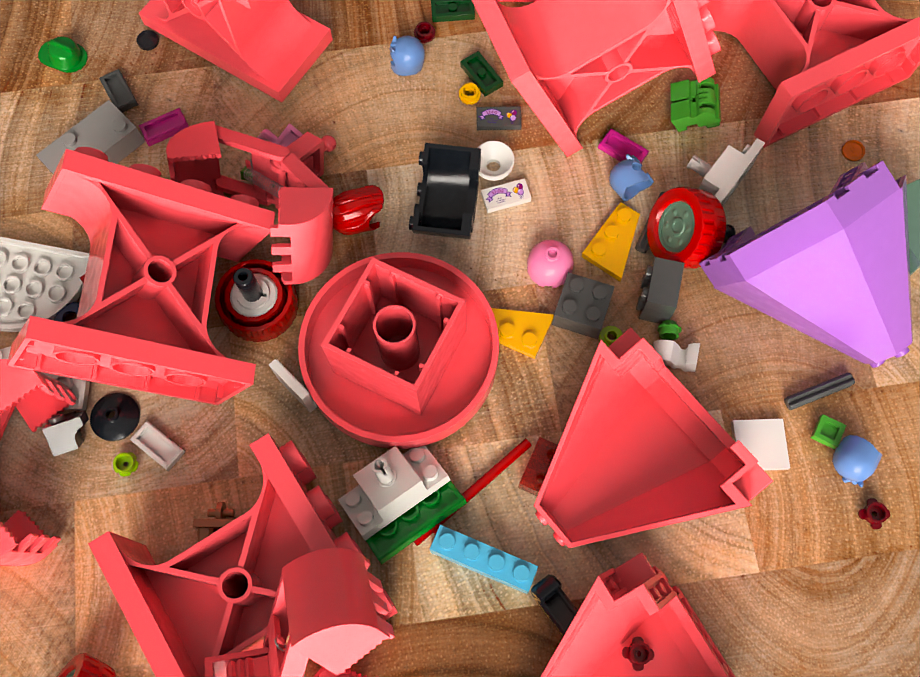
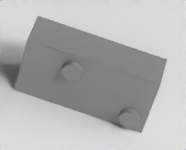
[36,100,145,174]

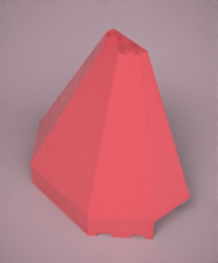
[534,327,773,548]
[541,552,736,677]

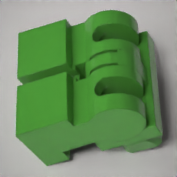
[670,77,721,132]

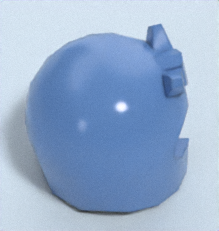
[389,35,425,76]
[609,154,654,201]
[832,435,882,487]

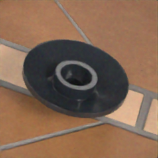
[90,393,140,441]

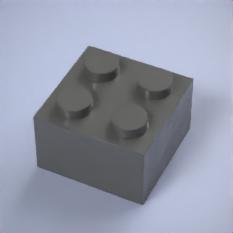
[636,257,685,324]
[552,272,615,340]

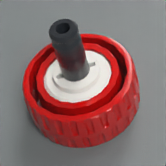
[214,259,299,342]

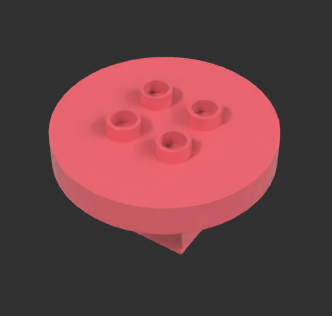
[298,252,499,449]

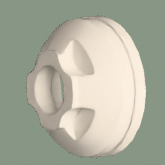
[477,141,514,181]

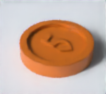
[841,140,865,161]

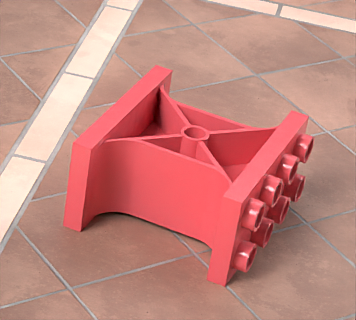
[139,0,333,102]
[472,0,721,157]
[706,0,920,148]
[7,147,275,405]
[88,433,398,677]

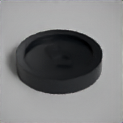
[136,30,159,51]

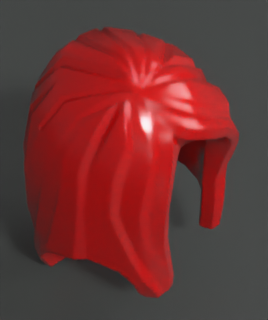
[333,185,384,235]

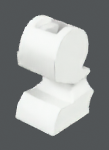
[653,340,700,372]

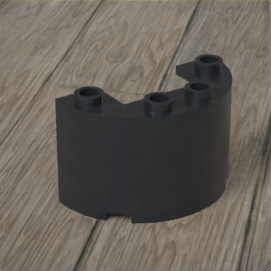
[409,143,481,239]

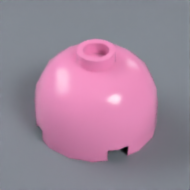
[527,240,574,288]

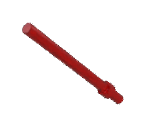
[414,438,532,546]

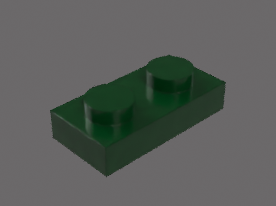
[431,0,475,22]
[460,51,503,97]

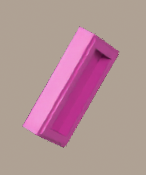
[139,107,189,147]
[598,128,649,163]

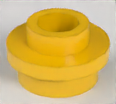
[459,83,481,105]

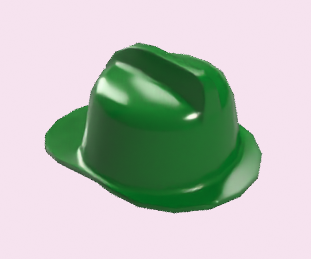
[38,36,88,73]

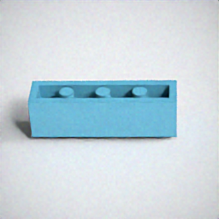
[430,525,539,594]

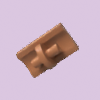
[193,502,235,542]

